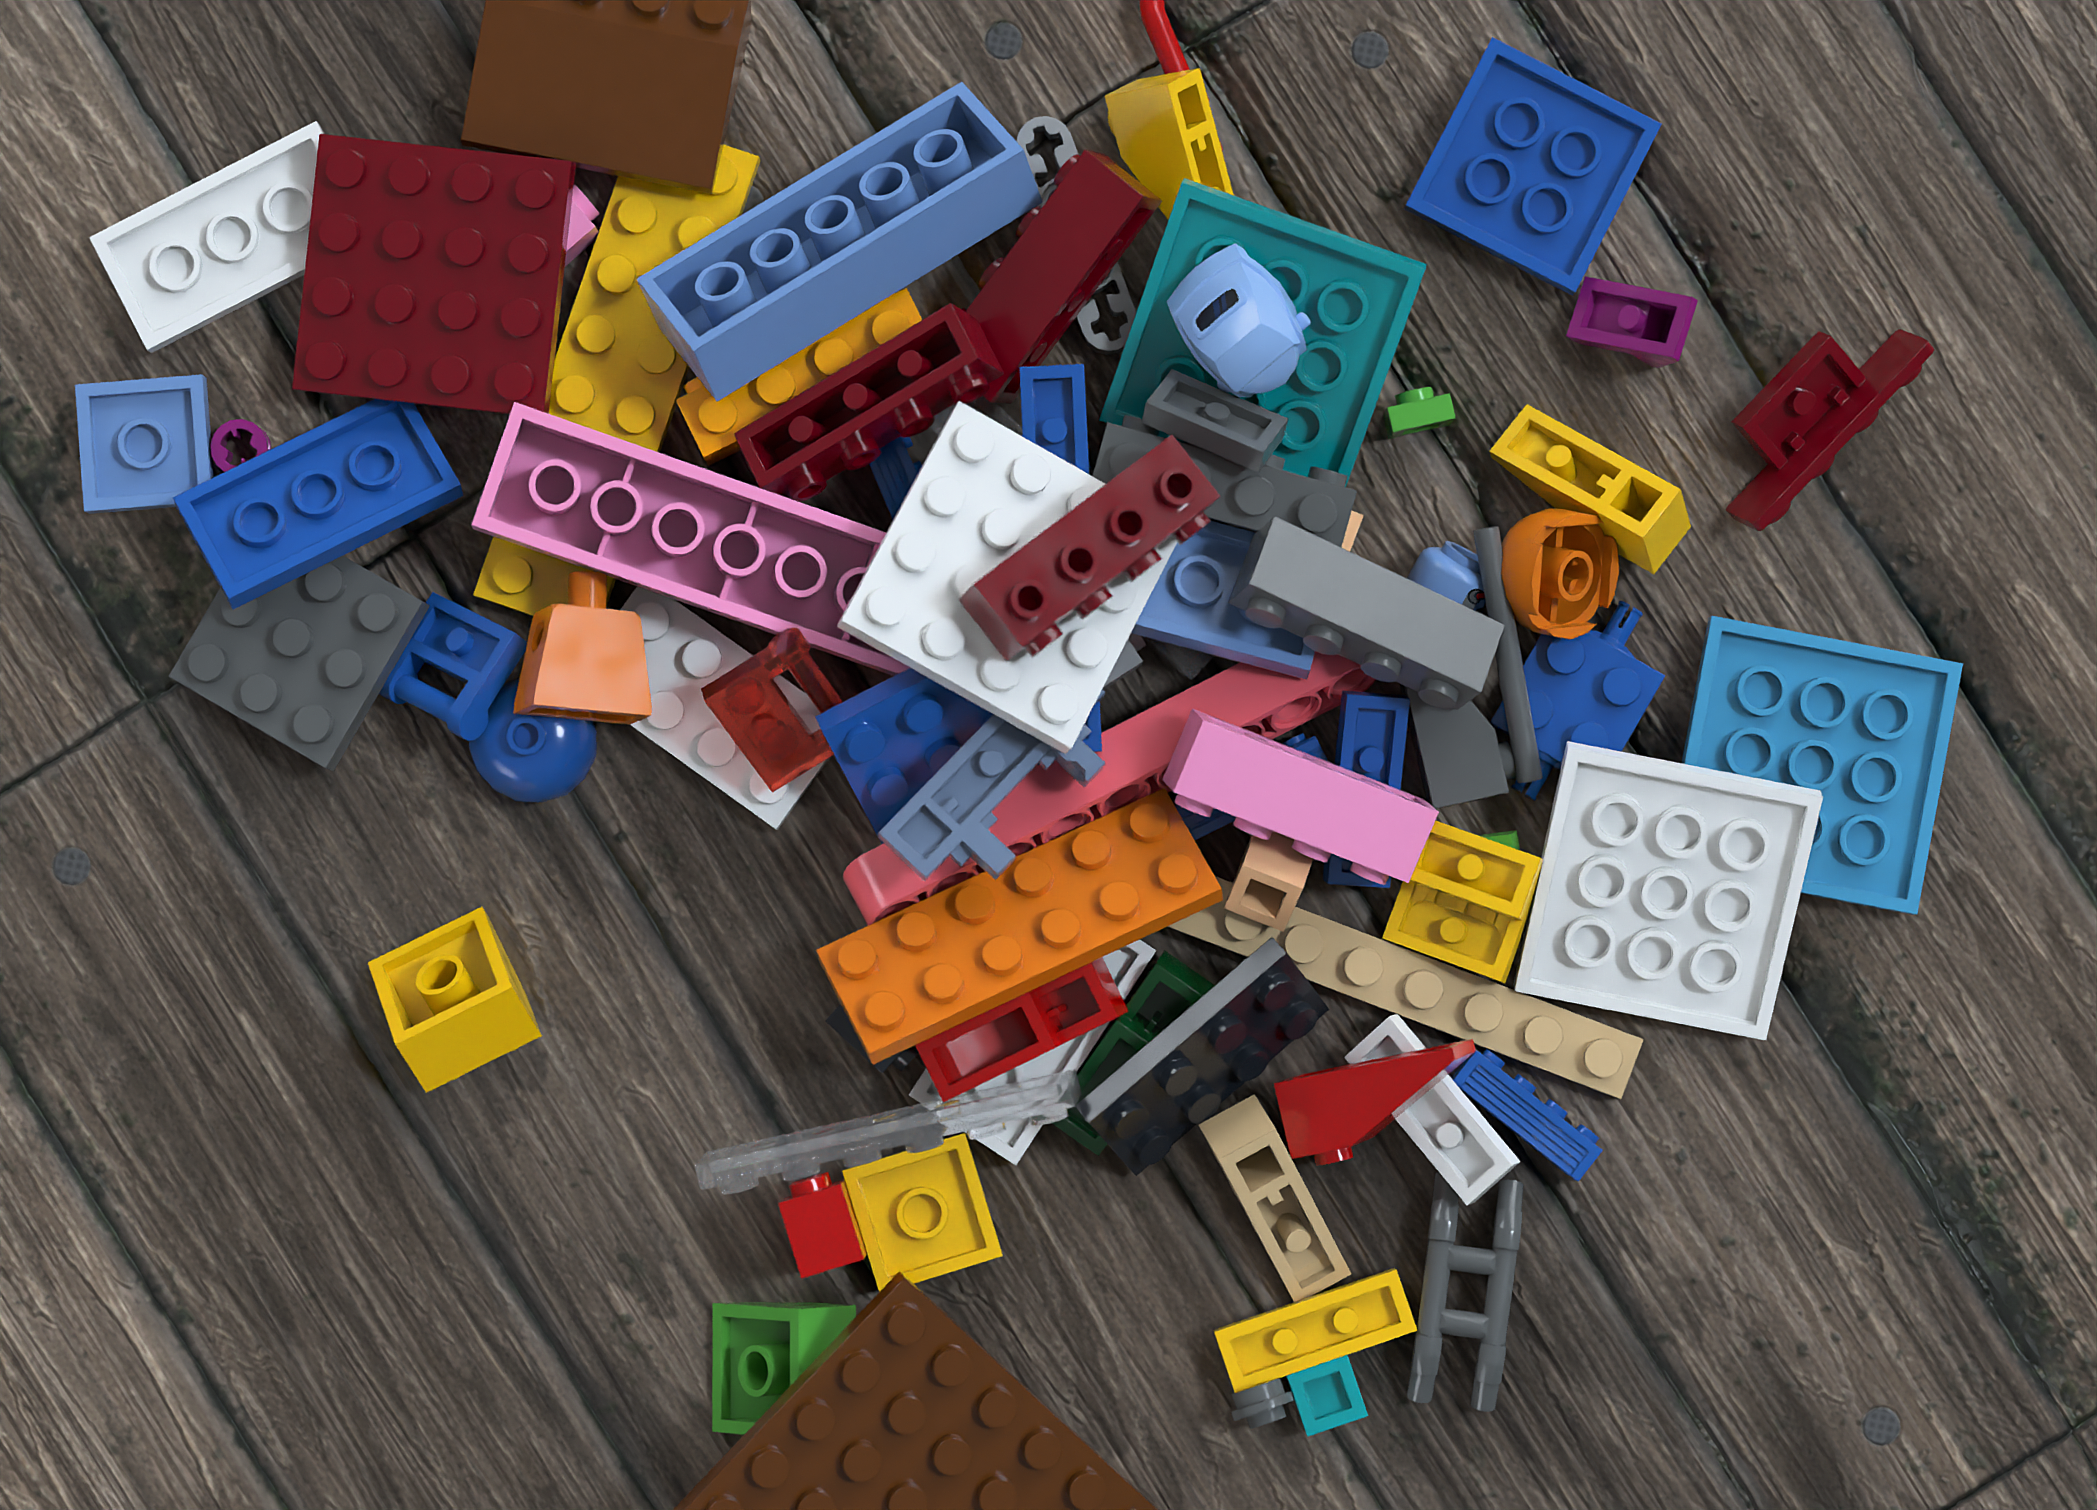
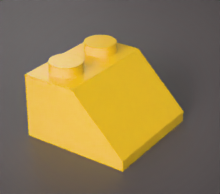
[368,906,542,1093]

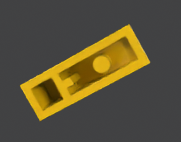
[1105,68,1234,220]
[1489,404,1691,574]

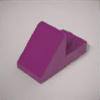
[1566,276,1698,368]

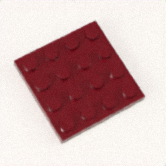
[292,134,576,414]

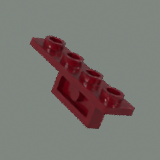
[1726,329,1935,531]

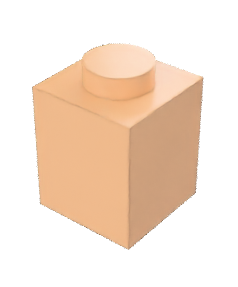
[1224,831,1313,932]

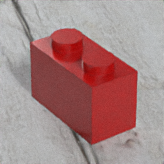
[778,1171,867,1279]

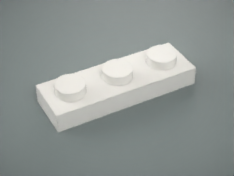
[1344,1014,1521,1205]

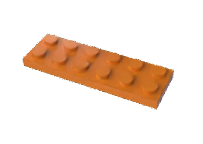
[816,788,1223,1065]

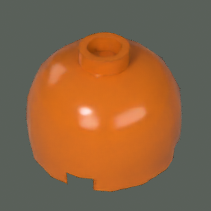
[1501,509,1619,639]

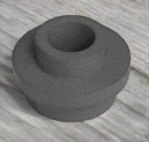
[1231,1378,1294,1429]

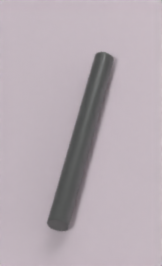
[1473,526,1543,783]

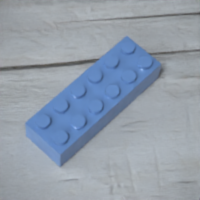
[637,82,1043,402]

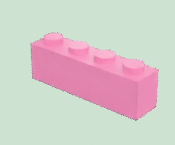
[1162,709,1439,885]

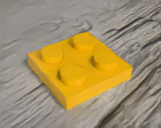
[842,1132,1003,1292]

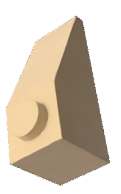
[1199,1094,1351,1302]

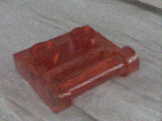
[701,627,843,793]

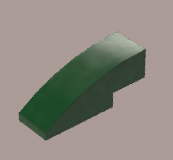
[1047,950,1215,1156]

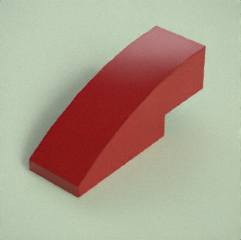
[915,957,1129,1103]

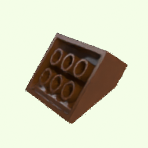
[461,0,751,194]

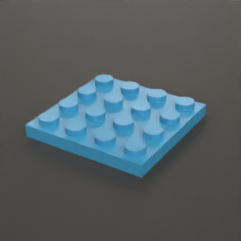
[1682,616,1963,915]

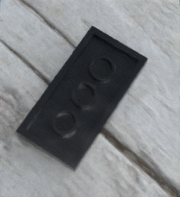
[1075,937,1330,1176]

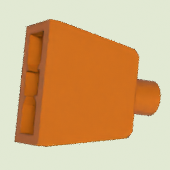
[514,571,652,725]

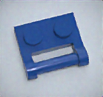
[379,592,527,741]

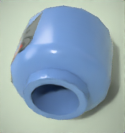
[1406,541,1486,614]

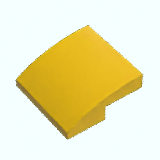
[1382,820,1543,983]

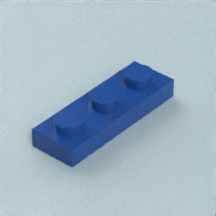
[1323,691,1410,888]

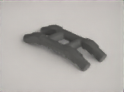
[1407,1172,1524,1412]

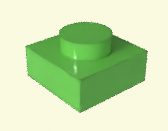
[1383,387,1455,439]

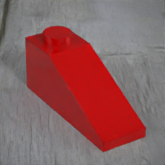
[1274,1039,1476,1166]

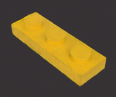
[1213,1268,1418,1393]

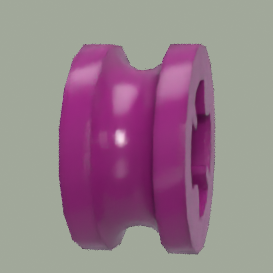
[210,419,272,472]

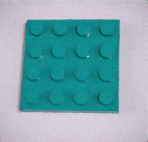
[1099,178,1427,487]

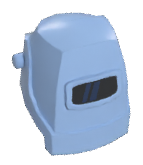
[1166,243,1311,397]

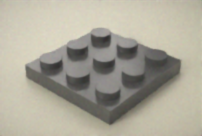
[169,556,430,772]

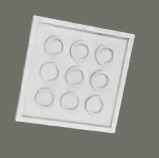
[837,401,1177,754]
[1513,741,1823,1040]

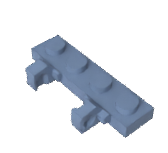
[877,689,1105,882]

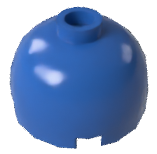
[469,677,597,803]

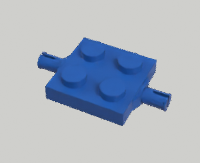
[1490,601,1665,801]

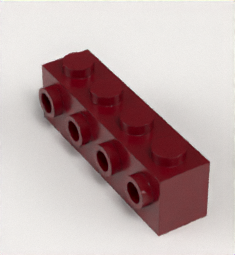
[961,149,1162,404]
[734,303,1004,502]
[959,435,1221,662]

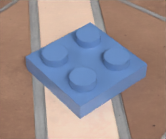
[75,374,214,514]

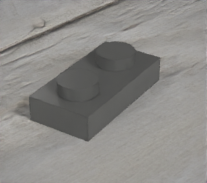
[1142,369,1288,472]

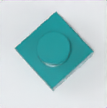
[1286,1355,1368,1437]

